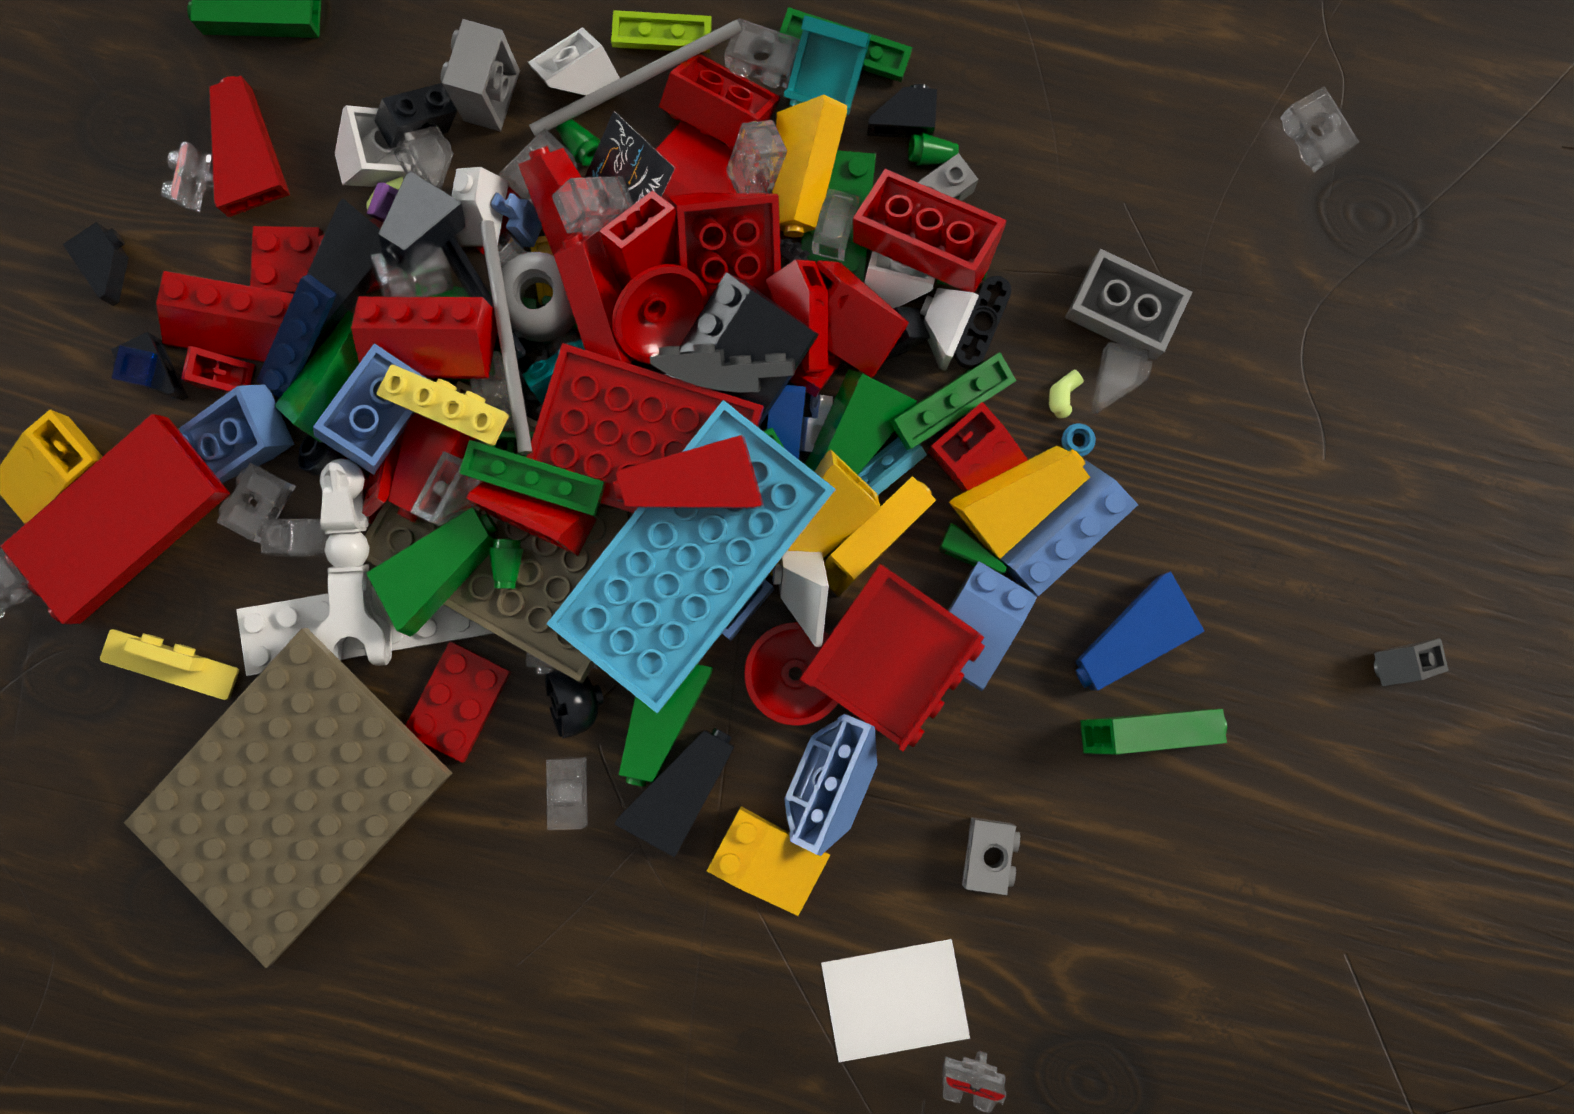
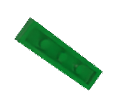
[778,7,913,83]
[890,352,1016,450]
[459,440,607,516]

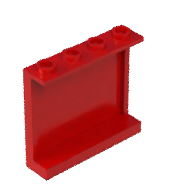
[800,563,985,751]

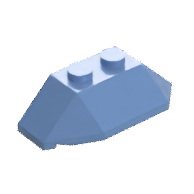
[784,714,877,856]

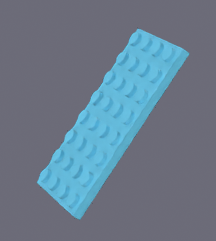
[547,400,836,713]

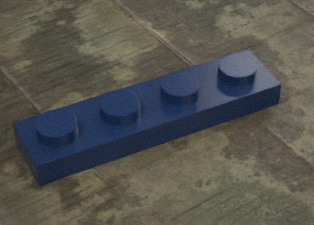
[256,274,337,399]

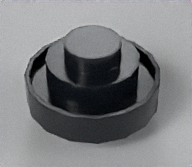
[298,435,342,476]

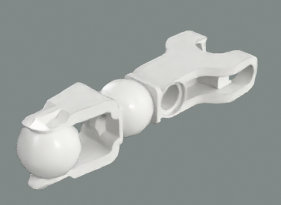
[314,458,392,666]

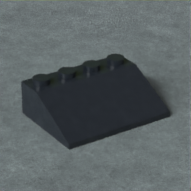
[662,272,819,428]

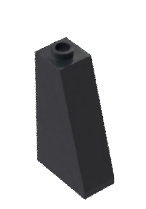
[307,198,390,340]
[615,728,735,857]

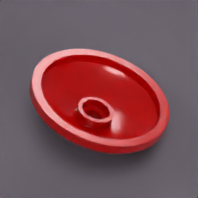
[612,264,709,363]
[744,622,838,725]

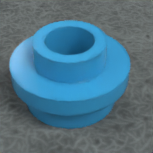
[1061,423,1096,457]

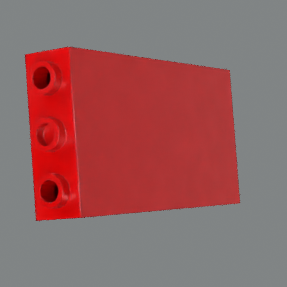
[0,414,230,624]

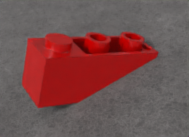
[766,259,828,372]

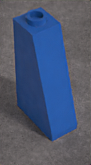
[767,385,806,459]
[1075,571,1205,691]

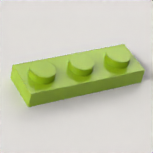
[611,10,712,53]

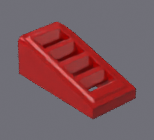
[362,445,400,517]

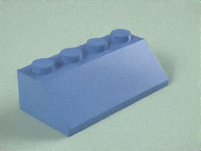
[991,460,1138,596]

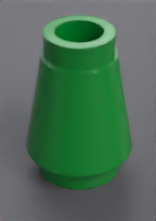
[556,119,600,166]
[908,132,959,166]
[489,539,524,589]

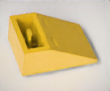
[0,410,103,524]

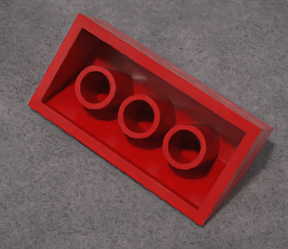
[853,169,1007,293]
[156,271,294,362]
[351,296,498,379]

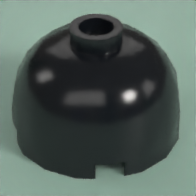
[545,670,603,739]

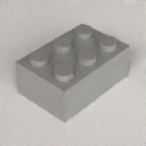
[441,19,520,132]
[1065,249,1193,361]

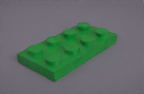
[801,150,876,282]

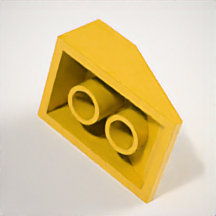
[707,806,830,916]

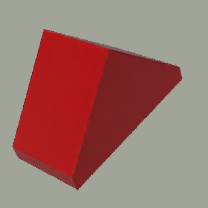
[181,346,255,393]

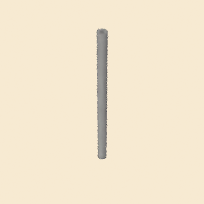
[529,19,742,137]
[480,220,533,455]

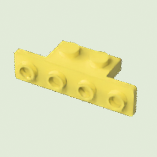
[376,365,509,446]
[100,629,239,700]

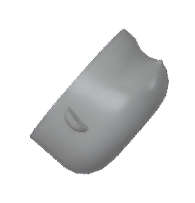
[501,252,576,342]

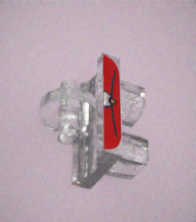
[161,142,214,212]
[943,1051,1006,1113]

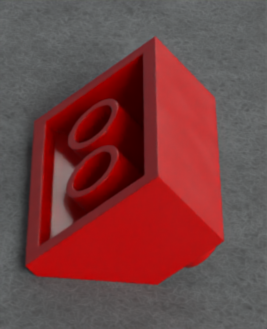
[659,54,781,153]
[466,481,597,556]

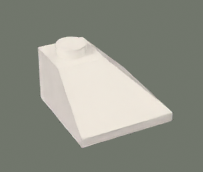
[528,27,620,96]
[335,105,420,187]
[452,167,509,247]
[864,251,935,309]
[920,288,979,371]
[773,551,829,647]

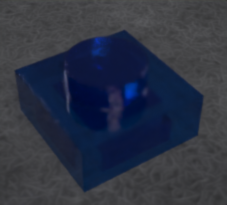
[111,346,158,388]

